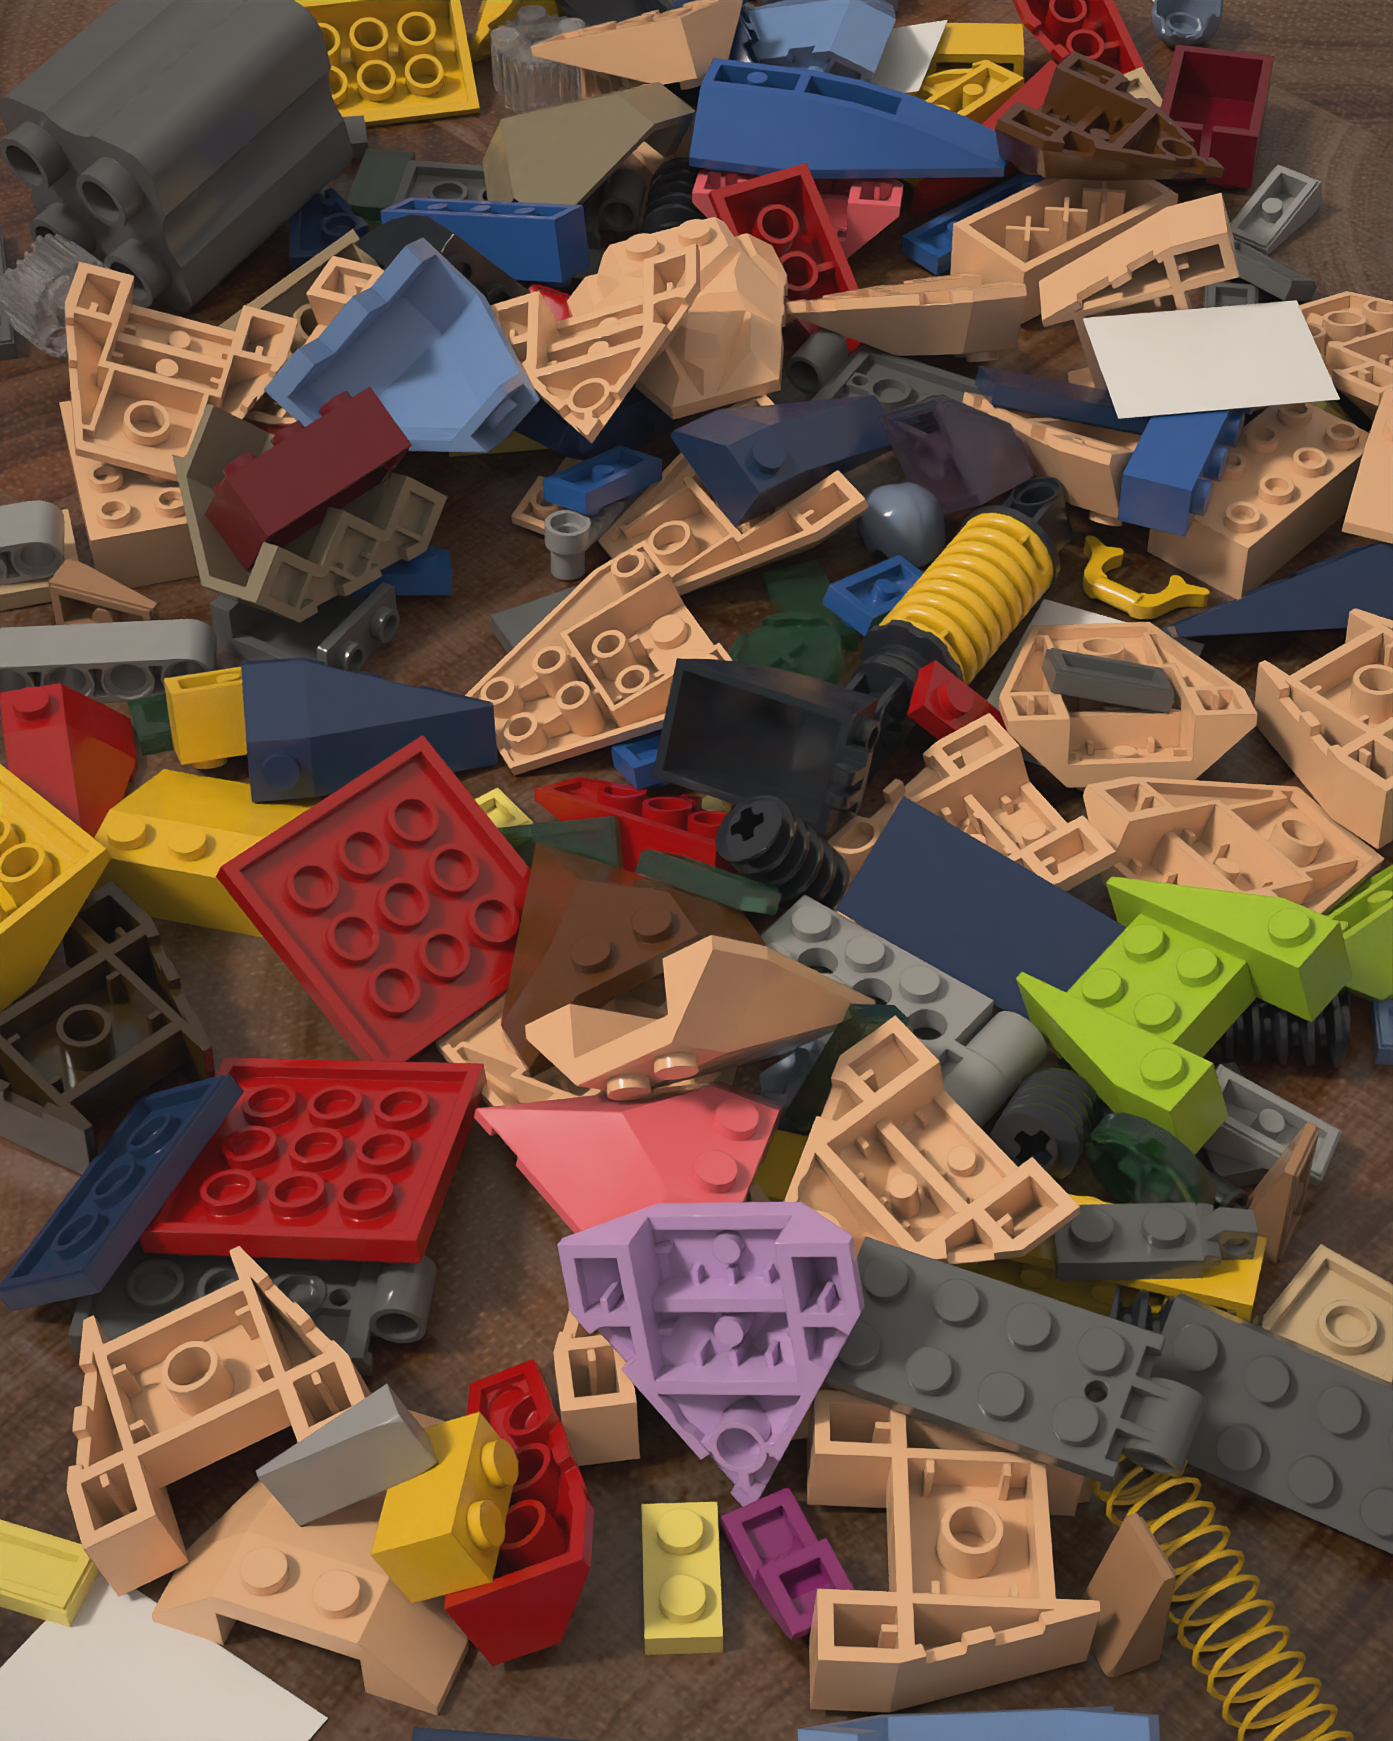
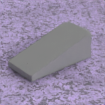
[1230,164,1322,256]
[1202,1064,1342,1187]
[256,1384,438,1526]

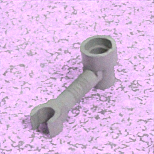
[544,488,645,580]

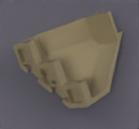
[482,82,696,205]
[172,404,447,623]

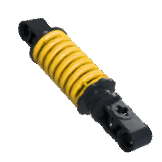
[845,476,1073,786]

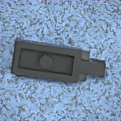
[1051,1202,1258,1281]

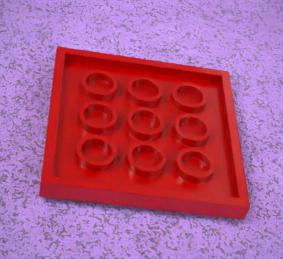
[216,735,531,1062]
[140,1057,487,1263]

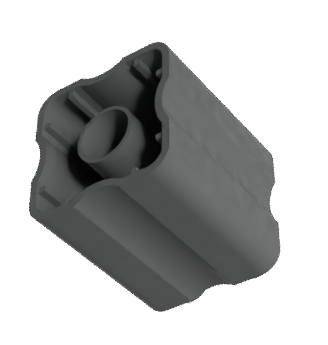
[0,0,353,313]

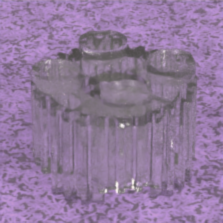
[490,5,586,113]
[0,233,111,359]

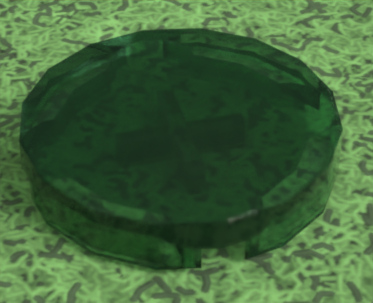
[728,611,845,685]
[1085,1112,1216,1207]

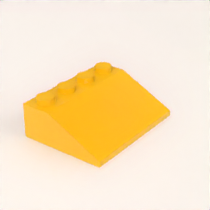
[294,0,480,127]
[0,764,112,1012]
[93,769,325,938]

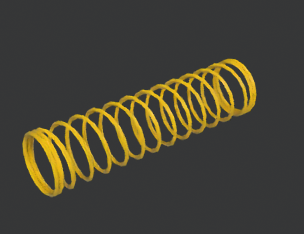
[1090,1452,1354,1741]

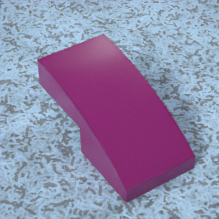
[719,1487,854,1641]

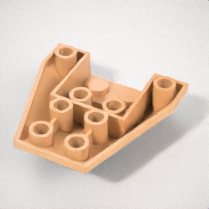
[465,540,733,776]

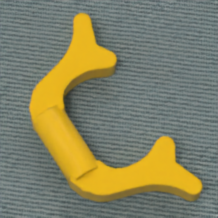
[1082,535,1210,619]

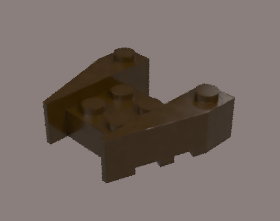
[0,881,215,1175]

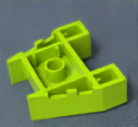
[1016,876,1353,1165]

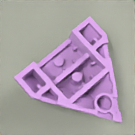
[557,1202,865,1507]

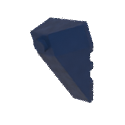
[670,395,906,528]
[1160,541,1393,639]
[241,657,498,802]

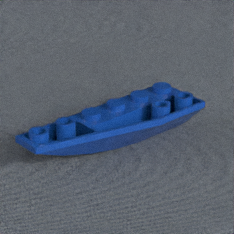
[689,58,1009,179]

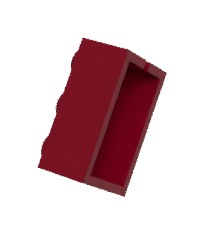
[1160,45,1274,189]
[205,386,412,571]

